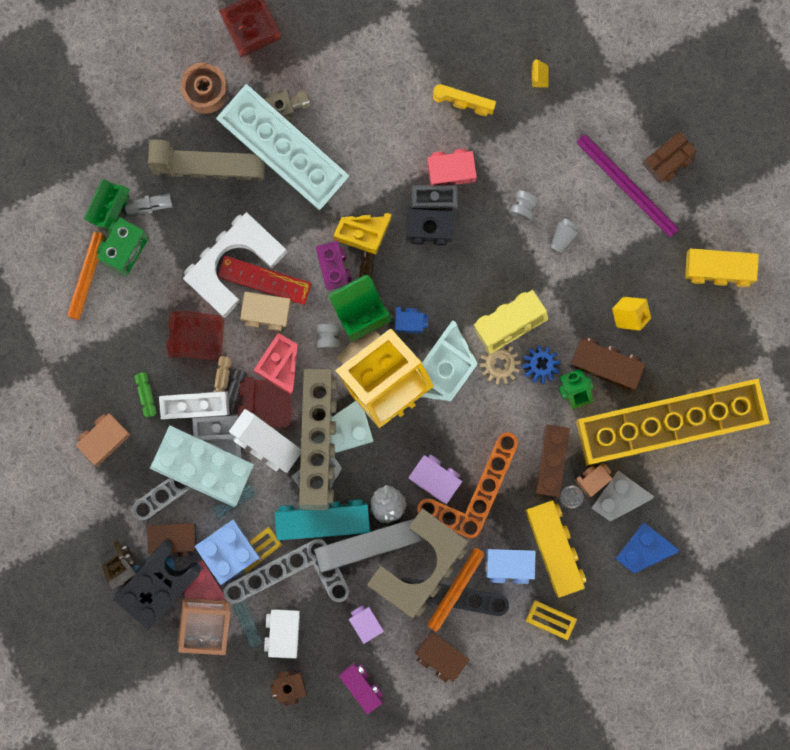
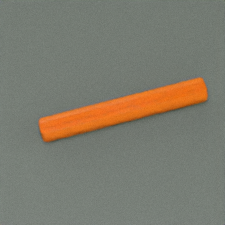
[67,232,106,320]
[427,548,485,632]

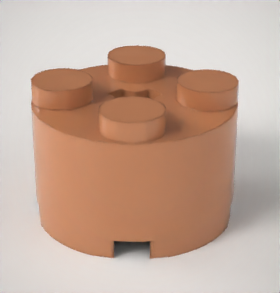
[180,62,228,114]

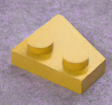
[333,213,392,255]

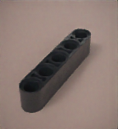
[400,577,509,616]

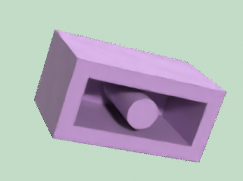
[408,455,462,505]
[349,605,384,644]

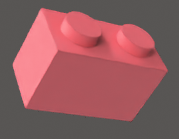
[427,149,477,185]

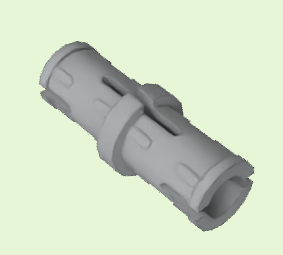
[125,193,172,216]

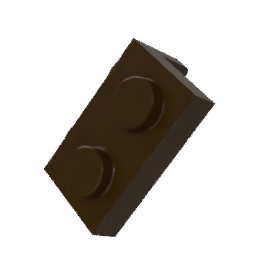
[102,540,136,590]

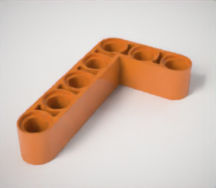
[417,432,518,539]

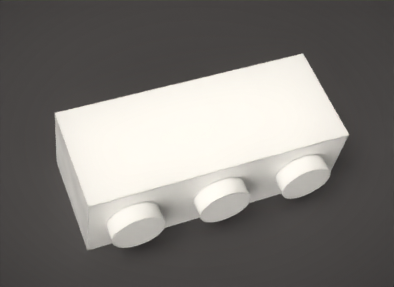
[229,409,301,473]

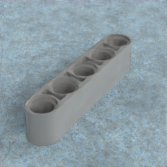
[314,519,425,572]

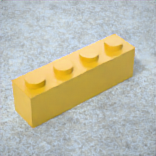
[525,500,586,598]

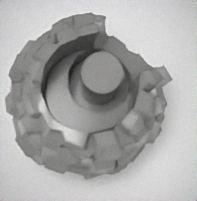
[370,485,407,523]

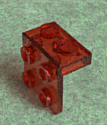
[167,310,224,361]
[238,377,292,428]

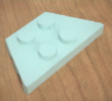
[421,320,478,402]

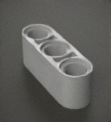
[132,478,192,521]

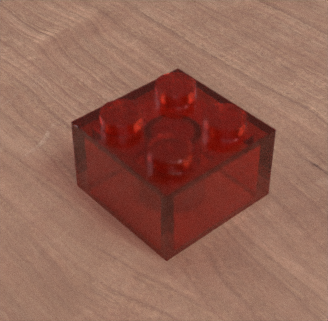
[219,0,281,58]

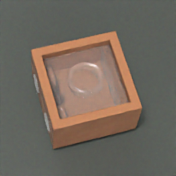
[178,598,230,655]

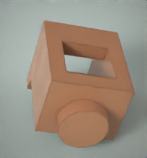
[574,463,612,498]

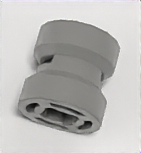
[509,191,538,221]
[317,324,340,349]

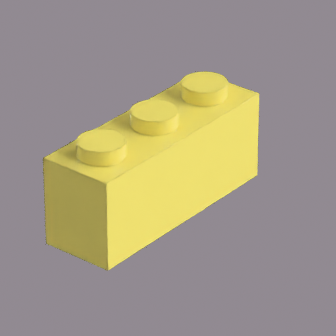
[474,290,548,354]

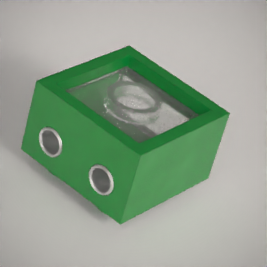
[96,217,149,277]

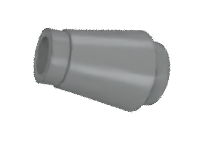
[550,218,579,253]

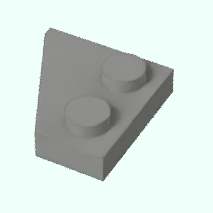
[192,414,242,459]

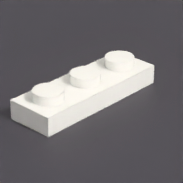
[159,391,230,419]

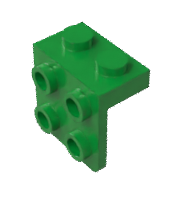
[329,275,392,342]

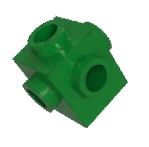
[558,369,594,410]

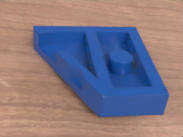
[615,523,679,573]

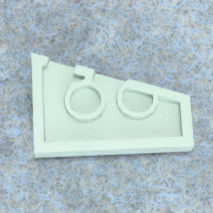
[313,401,373,453]

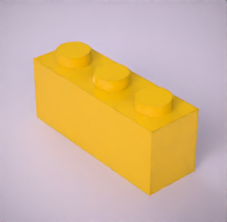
[685,249,759,287]

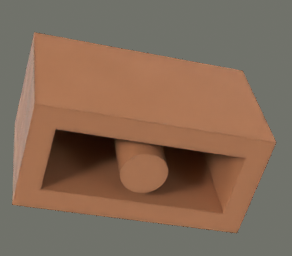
[75,413,131,467]

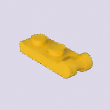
[433,84,496,116]

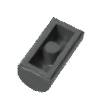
[412,185,458,209]

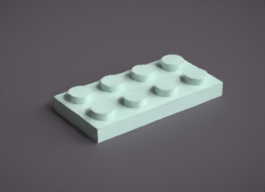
[150,426,254,507]

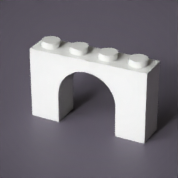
[183,212,287,318]

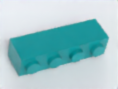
[275,499,370,540]

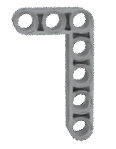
[224,539,349,603]

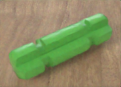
[135,372,157,418]

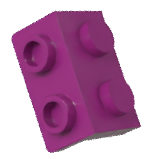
[316,241,352,291]

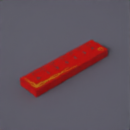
[218,256,312,305]

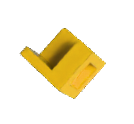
[612,297,651,330]

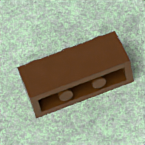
[569,337,646,391]
[534,424,570,498]

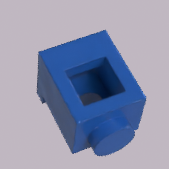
[395,307,428,334]

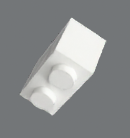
[264,609,300,658]

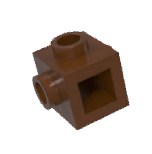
[270,670,307,706]

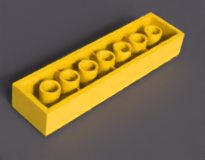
[575,378,770,466]

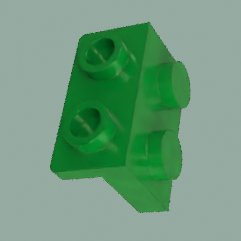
[84,179,130,230]

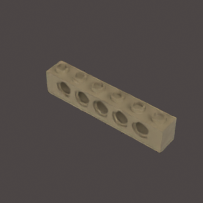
[299,369,337,510]

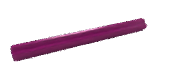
[577,134,679,237]

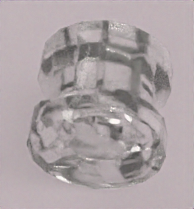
[559,485,584,509]

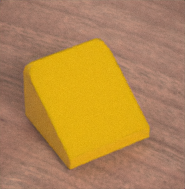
[532,60,549,87]

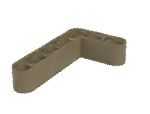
[148,140,265,180]

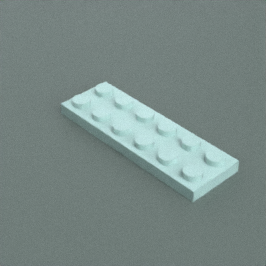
[216,84,349,210]

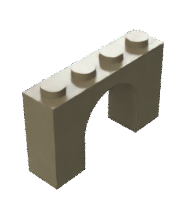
[367,508,469,619]

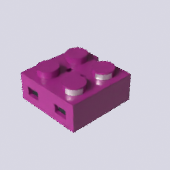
[339,662,383,715]

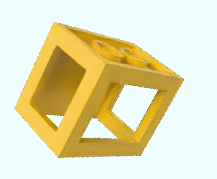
[335,329,434,428]

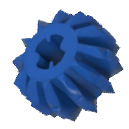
[521,345,561,384]

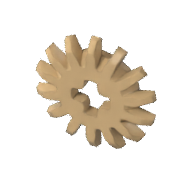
[480,346,521,384]

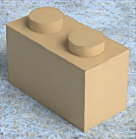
[240,292,291,331]

